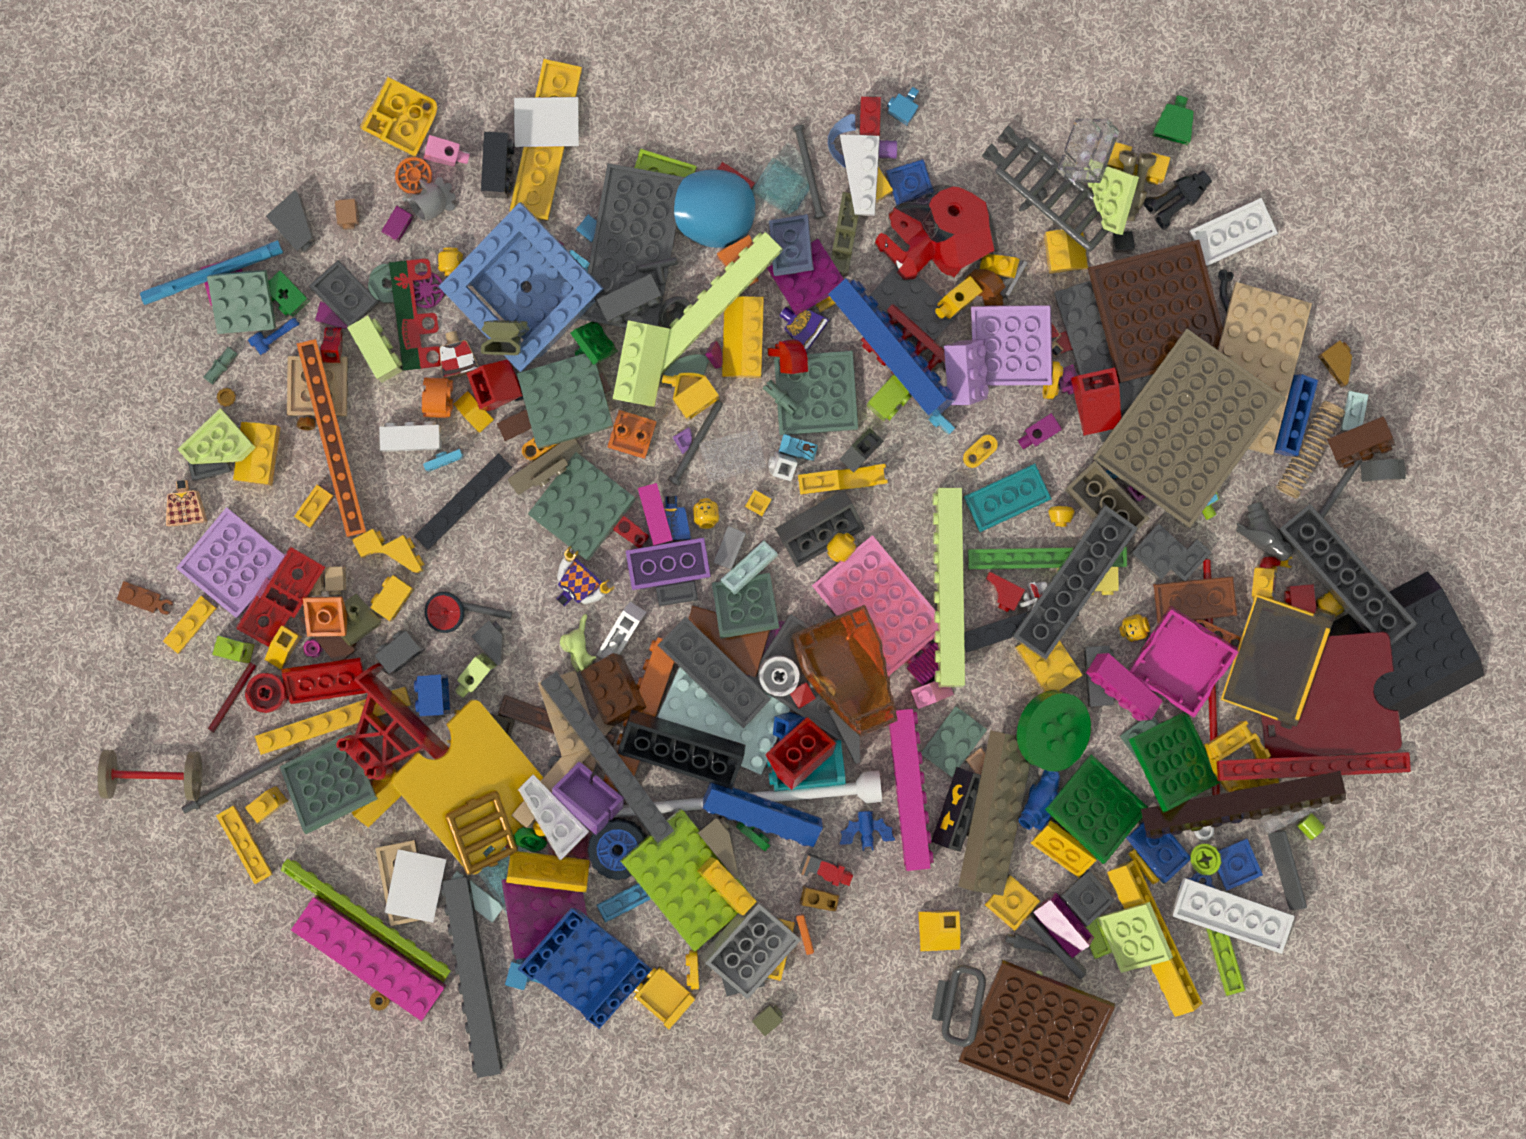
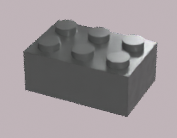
[597,274,663,325]

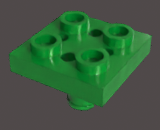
[570,321,618,365]

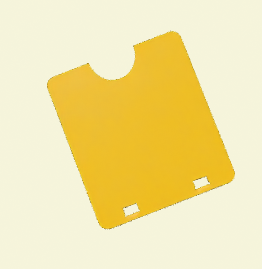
[392,700,543,874]

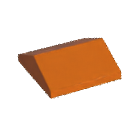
[303,597,347,637]

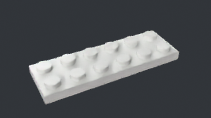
[1170,877,1295,954]

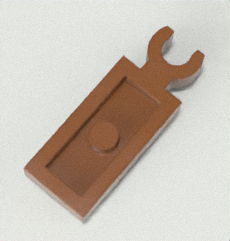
[116,581,173,615]

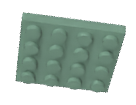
[774,351,858,435]
[517,354,614,449]
[528,452,637,561]
[280,731,378,834]

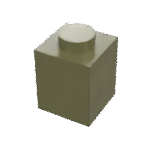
[752,1004,783,1036]

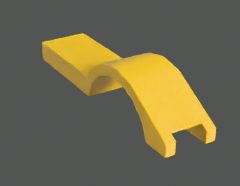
[798,464,888,495]

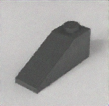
[828,699,860,764]

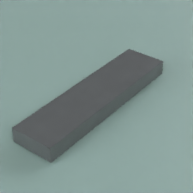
[1026,912,1087,980]

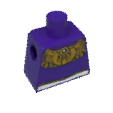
[779,307,829,353]

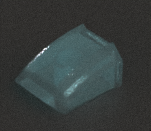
[753,158,809,214]

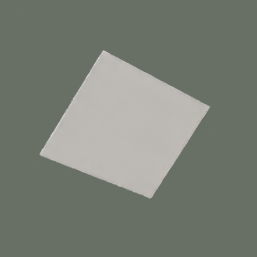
[514,97,579,147]
[385,849,446,923]

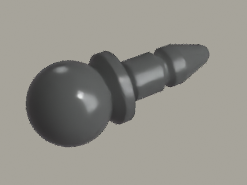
[1019,187,1047,212]

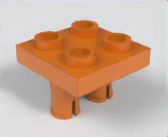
[607,410,657,459]

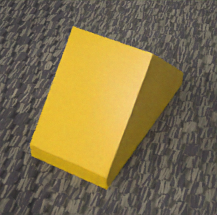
[453,391,494,433]

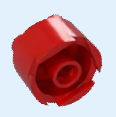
[245,673,288,713]

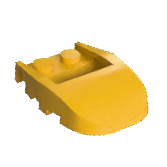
[1204,721,1279,792]

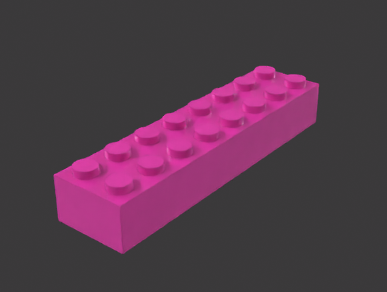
[887,708,934,871]
[291,896,447,1021]

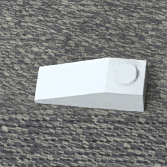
[596,602,646,659]

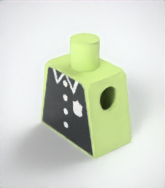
[455,653,497,698]

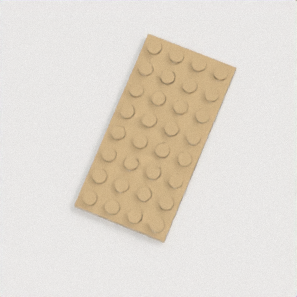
[1217,282,1312,455]

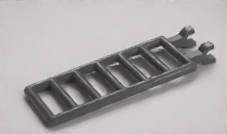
[982,125,1109,252]

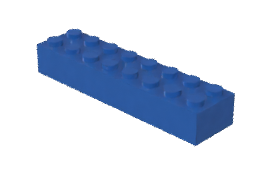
[828,278,955,417]

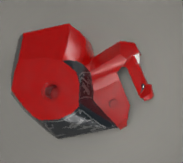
[875,185,999,280]

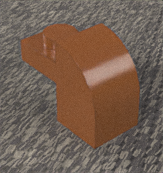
[964,269,1006,306]

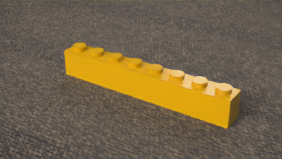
[1107,859,1203,1017]

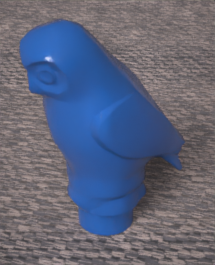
[1018,770,1060,830]

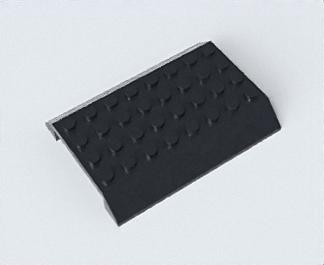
[1303,571,1485,721]

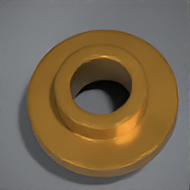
[370,991,390,1011]

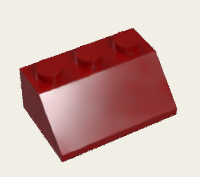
[766,717,836,790]

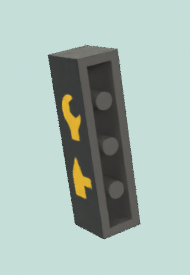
[931,767,981,852]

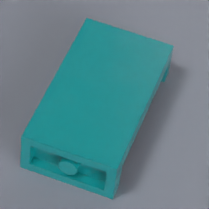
[767,740,846,792]

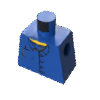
[664,496,691,540]

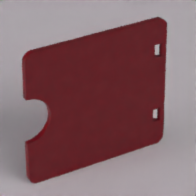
[1254,631,1402,758]

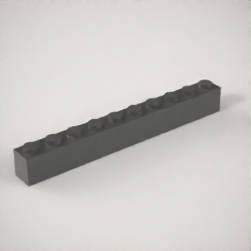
[540,671,675,846]
[441,875,504,1078]

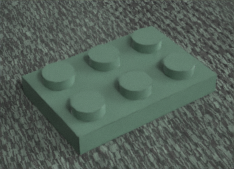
[921,706,987,777]

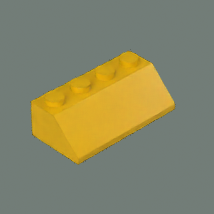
[722,296,764,378]

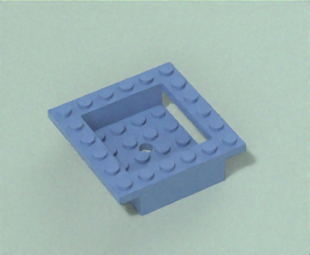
[438,202,604,372]

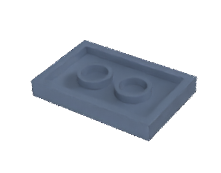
[769,214,814,276]

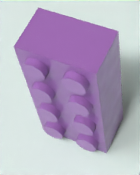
[626,538,711,591]

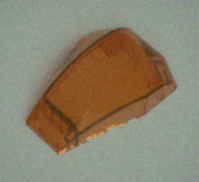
[792,604,898,737]

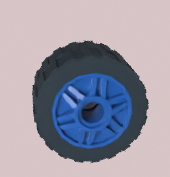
[588,818,647,880]

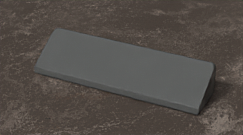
[1268,830,1307,910]

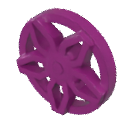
[413,271,444,309]

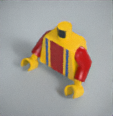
[1252,557,1293,616]

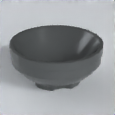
[658,296,691,329]

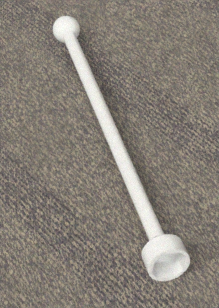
[577,770,882,821]

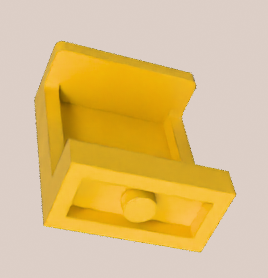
[633,966,696,1029]

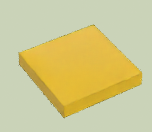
[984,875,1040,931]

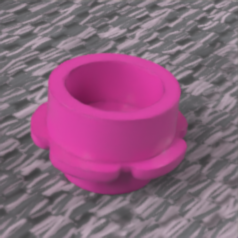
[303,639,323,658]

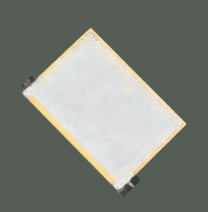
[1221,594,1335,729]

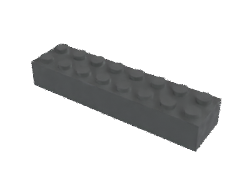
[1279,504,1417,647]
[1011,505,1138,660]

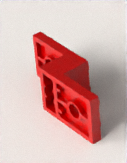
[236,546,325,647]

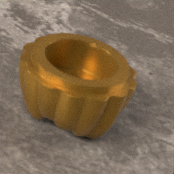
[216,388,236,407]
[296,416,315,431]

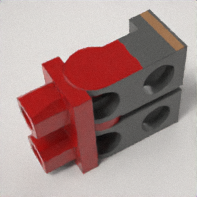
[799,852,853,886]

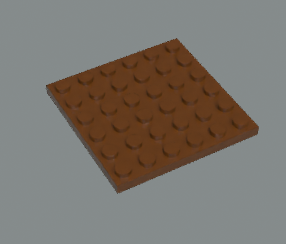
[1088,240,1223,383]
[958,960,1115,1105]

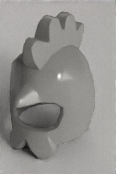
[402,177,456,222]

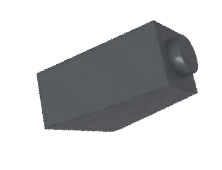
[266,190,315,254]

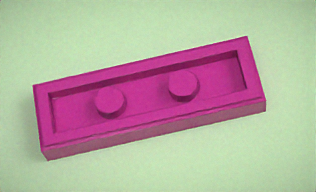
[638,483,673,546]

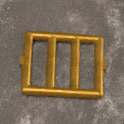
[445,791,518,875]

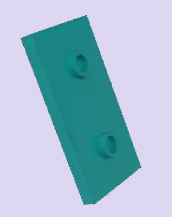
[963,464,1052,532]

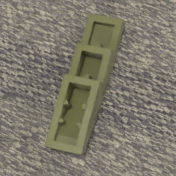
[831,192,859,276]

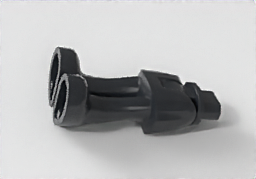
[1143,170,1212,230]

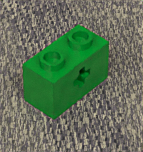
[268,271,310,317]

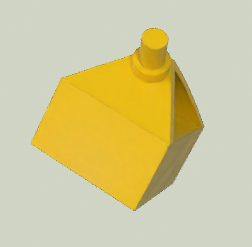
[662,373,720,422]

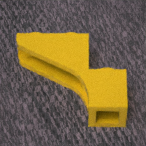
[352,529,425,573]

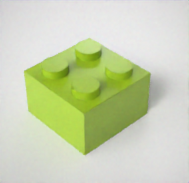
[866,375,912,422]

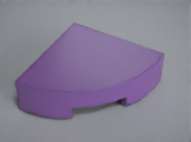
[672,427,692,454]

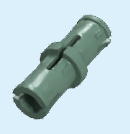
[203,347,238,385]
[762,380,800,415]

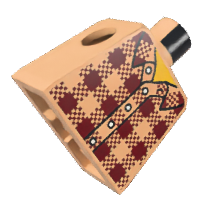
[166,480,208,527]

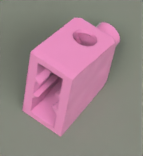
[423,135,470,167]

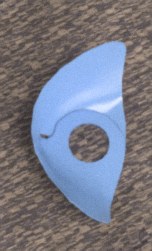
[828,114,856,168]

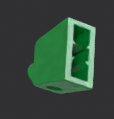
[1151,96,1194,145]

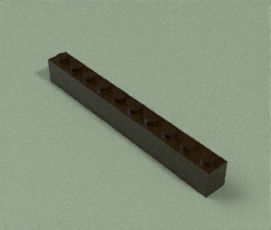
[1141,771,1346,839]

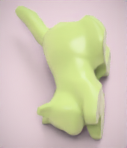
[560,614,596,672]

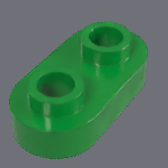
[735,822,771,852]
[514,827,547,852]

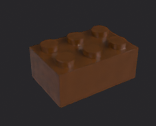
[1327,416,1396,469]
[581,653,647,726]

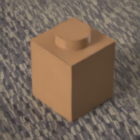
[335,199,360,230]

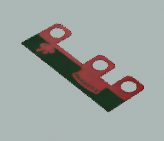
[389,259,441,371]

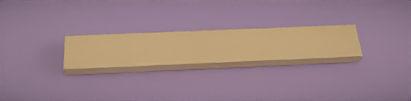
[512,713,614,828]

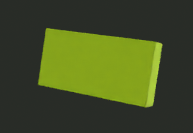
[1086,916,1112,959]

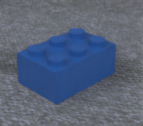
[414,674,451,716]

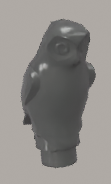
[1236,502,1293,561]

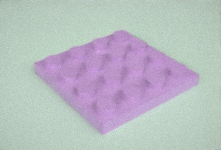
[971,305,1052,385]
[176,507,285,618]

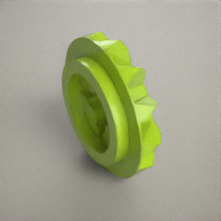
[1191,843,1222,875]

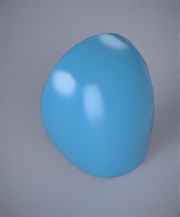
[674,169,755,248]

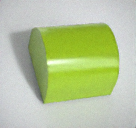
[1296,812,1325,840]

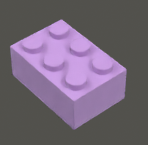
[944,340,989,405]

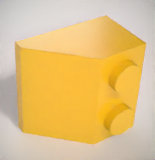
[1044,230,1088,274]

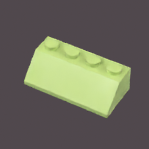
[613,320,670,407]

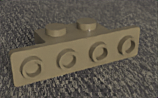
[508,439,583,495]

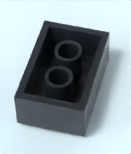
[481,132,515,199]

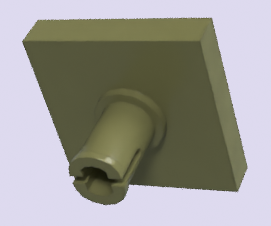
[341,593,381,646]

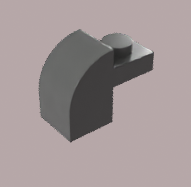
[1360,459,1406,482]

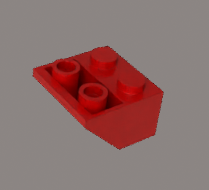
[467,359,523,411]

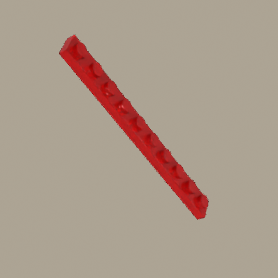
[1216,752,1411,781]

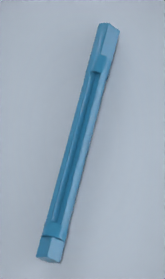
[140,240,283,305]

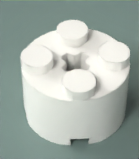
[758,655,799,696]

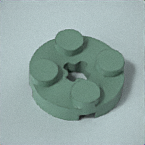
[368,264,394,304]

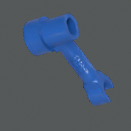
[247,318,300,356]

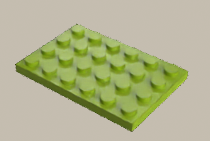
[620,809,751,952]

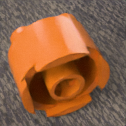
[422,377,453,418]

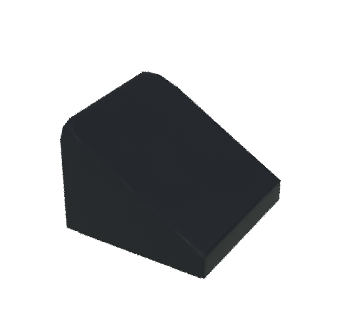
[1112,231,1135,252]

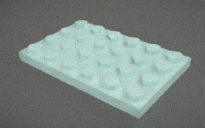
[657,667,790,775]

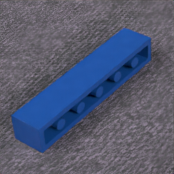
[703,783,823,847]

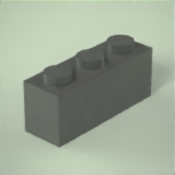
[1084,645,1116,707]

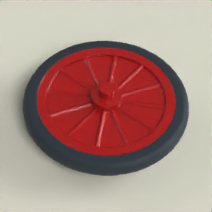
[424,592,464,633]

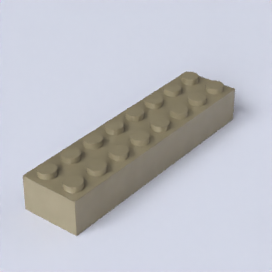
[958,730,1030,896]

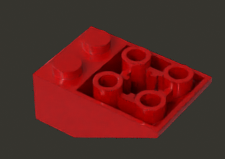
[1071,368,1121,436]

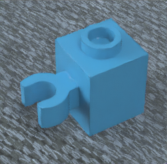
[887,87,919,126]

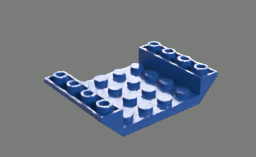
[518,908,652,1029]

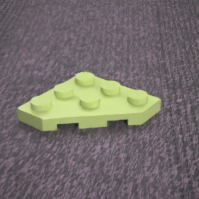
[1087,161,1139,235]
[178,408,256,464]

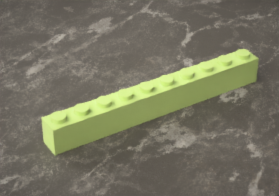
[661,232,784,375]
[932,488,965,687]

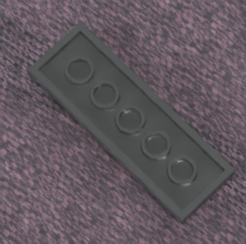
[657,616,771,728]

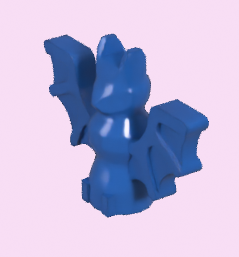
[839,811,895,851]

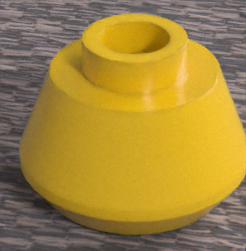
[1048,506,1075,527]

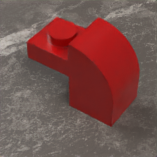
[767,339,808,374]

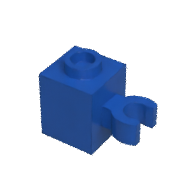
[773,712,805,741]

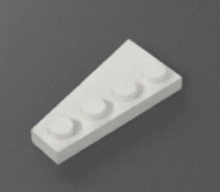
[840,135,880,216]
[518,775,589,860]

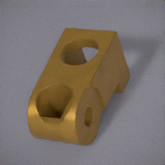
[799,886,840,911]

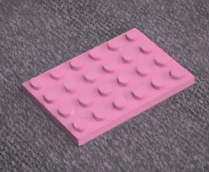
[812,535,938,677]

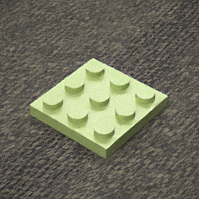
[1098,902,1173,973]

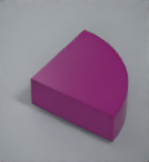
[705,341,723,369]

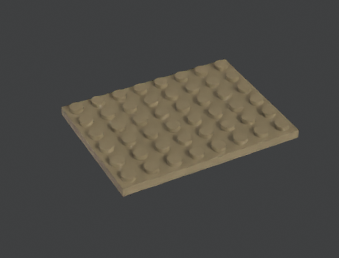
[1093,329,1285,528]

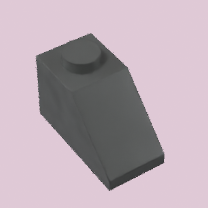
[840,428,884,473]
[471,620,504,666]

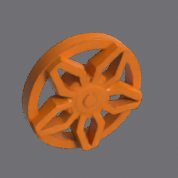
[395,157,432,194]

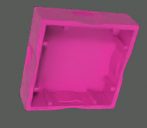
[1127,605,1239,718]

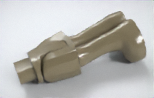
[1119,150,1157,221]

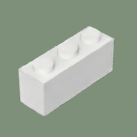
[379,421,442,452]

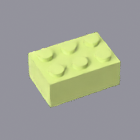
[347,316,402,383]

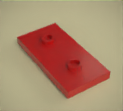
[282,657,366,704]

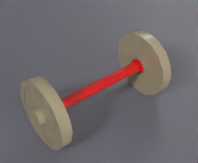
[97,749,202,801]

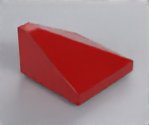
[790,682,816,709]

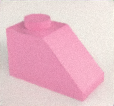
[910,681,954,709]

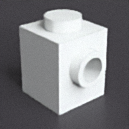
[768,451,798,481]

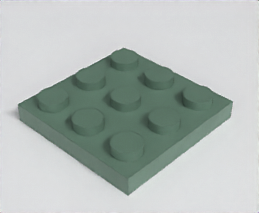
[207,270,276,334]
[712,573,779,638]

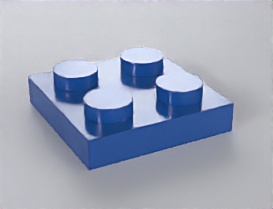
[1211,838,1263,891]

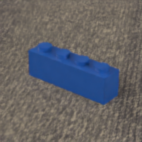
[1274,374,1318,456]

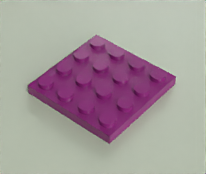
[501,879,587,960]

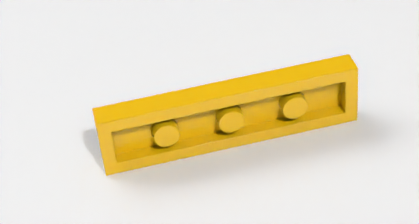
[216,805,273,884]

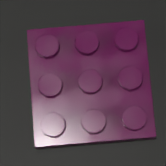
[767,239,844,315]

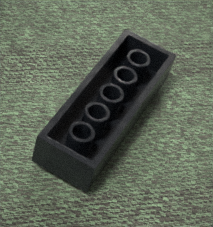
[618,709,746,789]

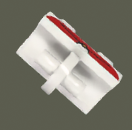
[1020,582,1047,611]

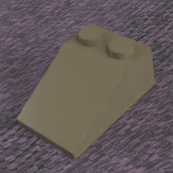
[698,815,740,879]

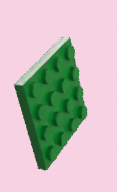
[1128,712,1220,812]
[1045,754,1148,864]

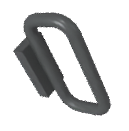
[931,965,986,1047]

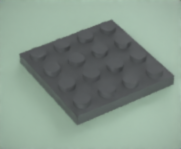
[848,266,959,357]

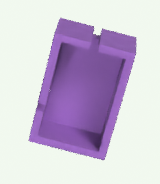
[552,761,624,835]

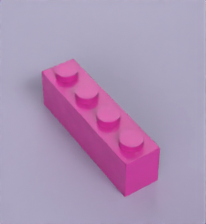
[1086,653,1163,721]

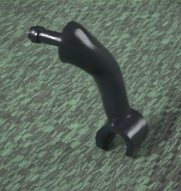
[1218,269,1234,312]

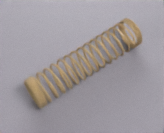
[1276,401,1345,498]

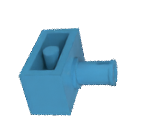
[505,958,541,990]

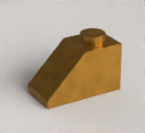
[1318,340,1352,388]

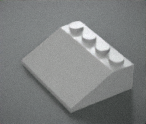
[700,896,801,999]

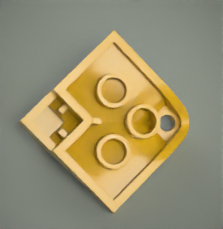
[360,76,437,157]

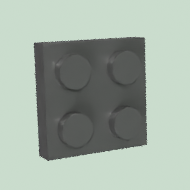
[1059,870,1115,927]

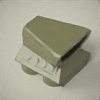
[481,320,530,355]

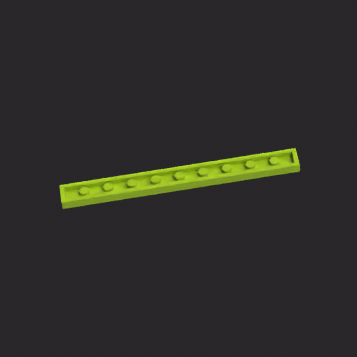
[281,858,451,983]

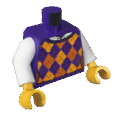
[556,546,615,607]

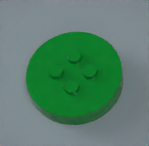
[1017,690,1091,772]

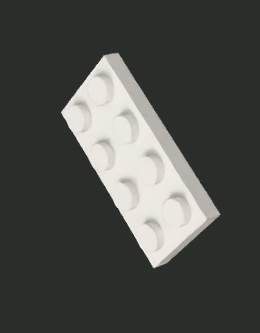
[1189,198,1278,266]

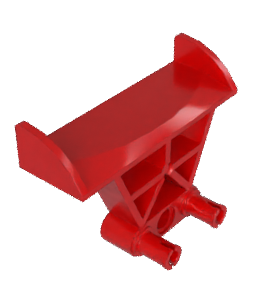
[336,663,449,780]

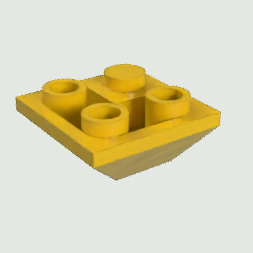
[918,909,961,952]

